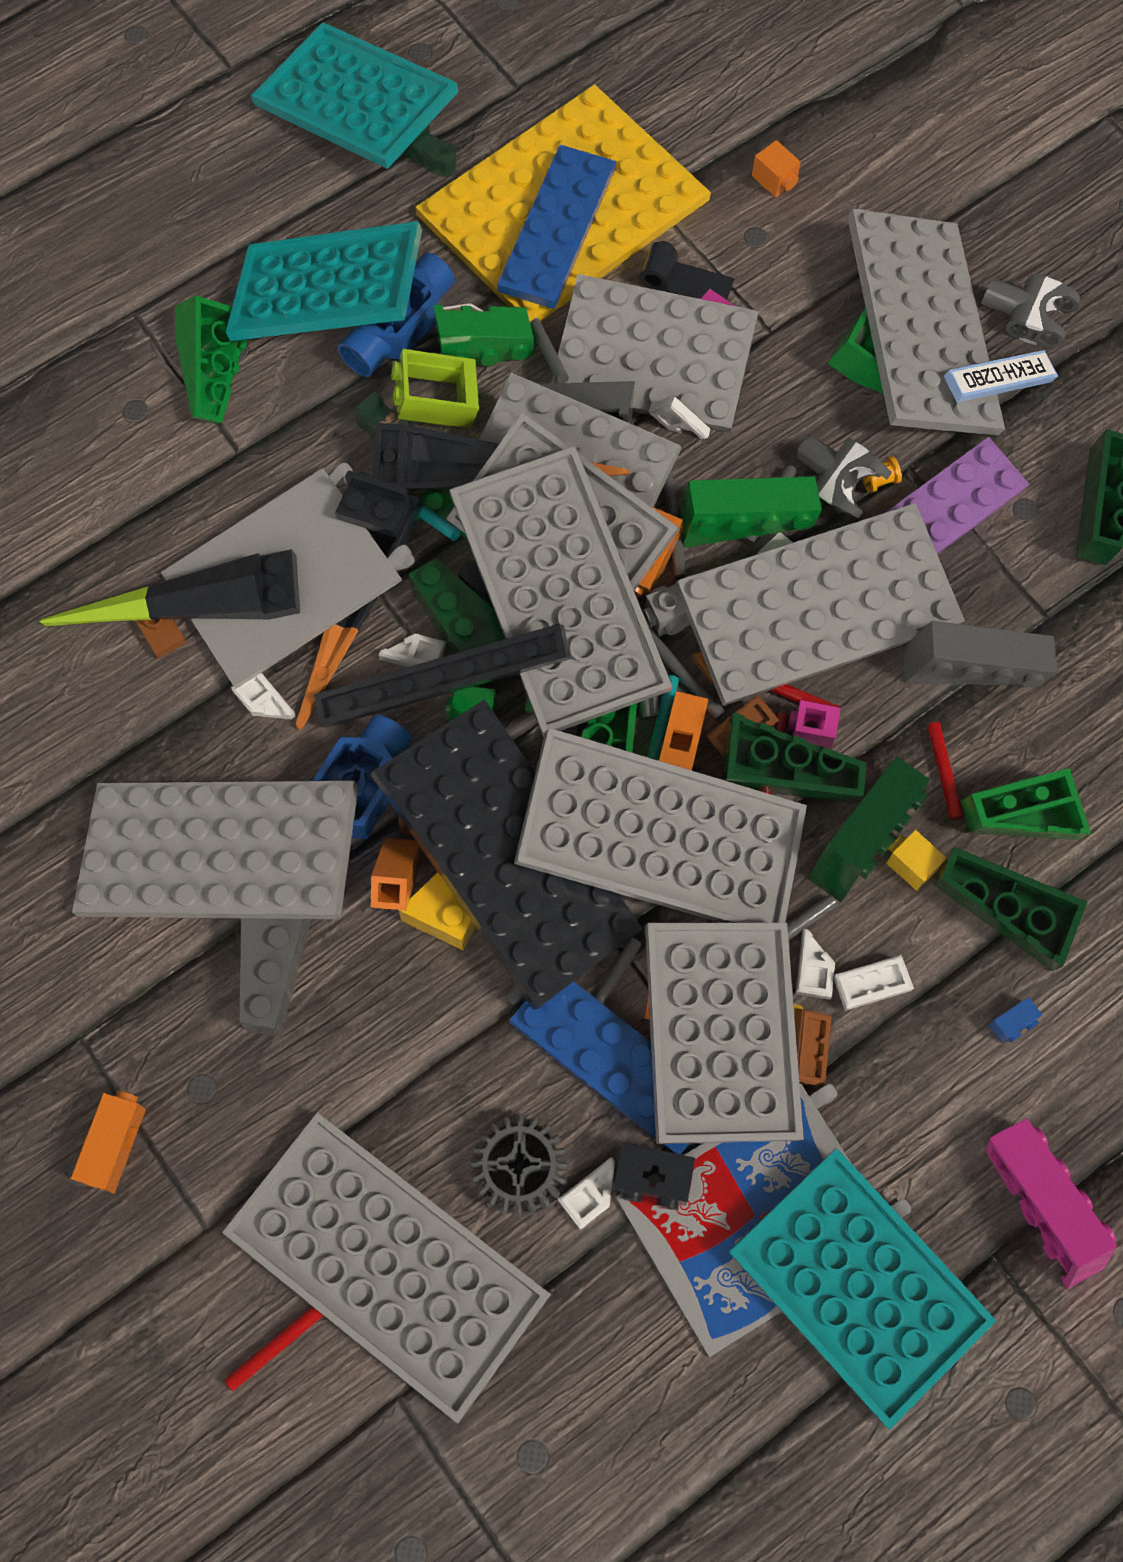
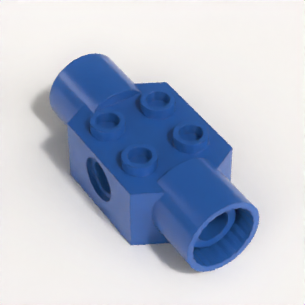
[337,252,455,377]
[312,714,413,839]

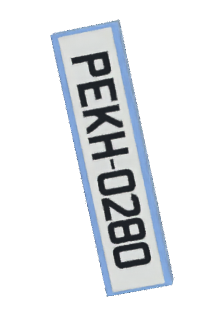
[944,350,1058,403]

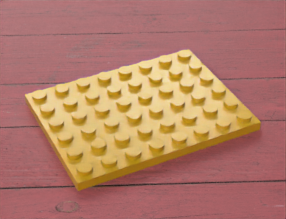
[415,84,711,322]

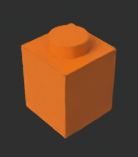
[752,140,801,197]

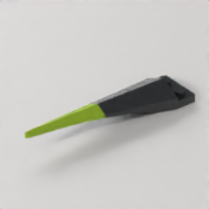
[39,549,300,626]

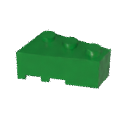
[961,768,1091,840]

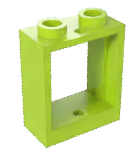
[391,349,479,429]

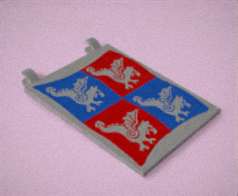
[616,1084,912,1357]

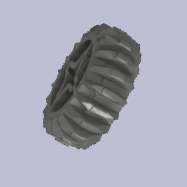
[469,1115,569,1217]

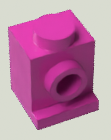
[787,700,841,749]

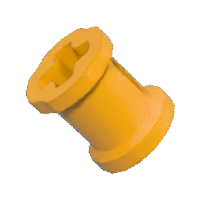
[861,456,902,493]

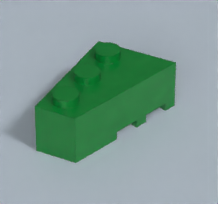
[433,305,534,366]

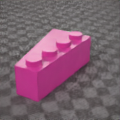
[986,1118,1117,1290]

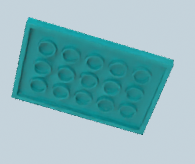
[251,22,459,169]
[226,221,422,341]
[728,1148,997,1430]

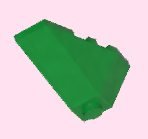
[175,295,248,424]
[828,306,884,394]

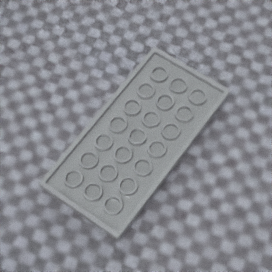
[847,208,1005,436]
[450,446,672,737]
[675,503,965,706]
[514,728,807,923]
[72,781,358,919]
[222,1112,551,1424]

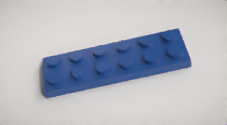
[497,144,616,309]
[509,982,689,1155]

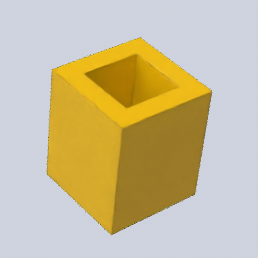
[886,830,946,891]

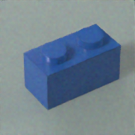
[989,997,1042,1043]

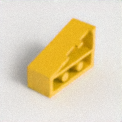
[398,873,475,950]

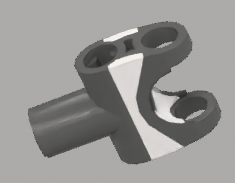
[981,274,1080,348]
[797,436,892,519]

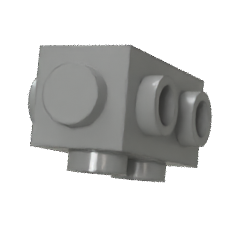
[642,575,693,637]

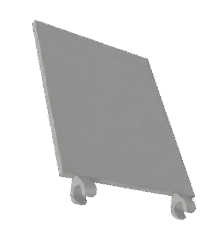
[161,463,415,689]

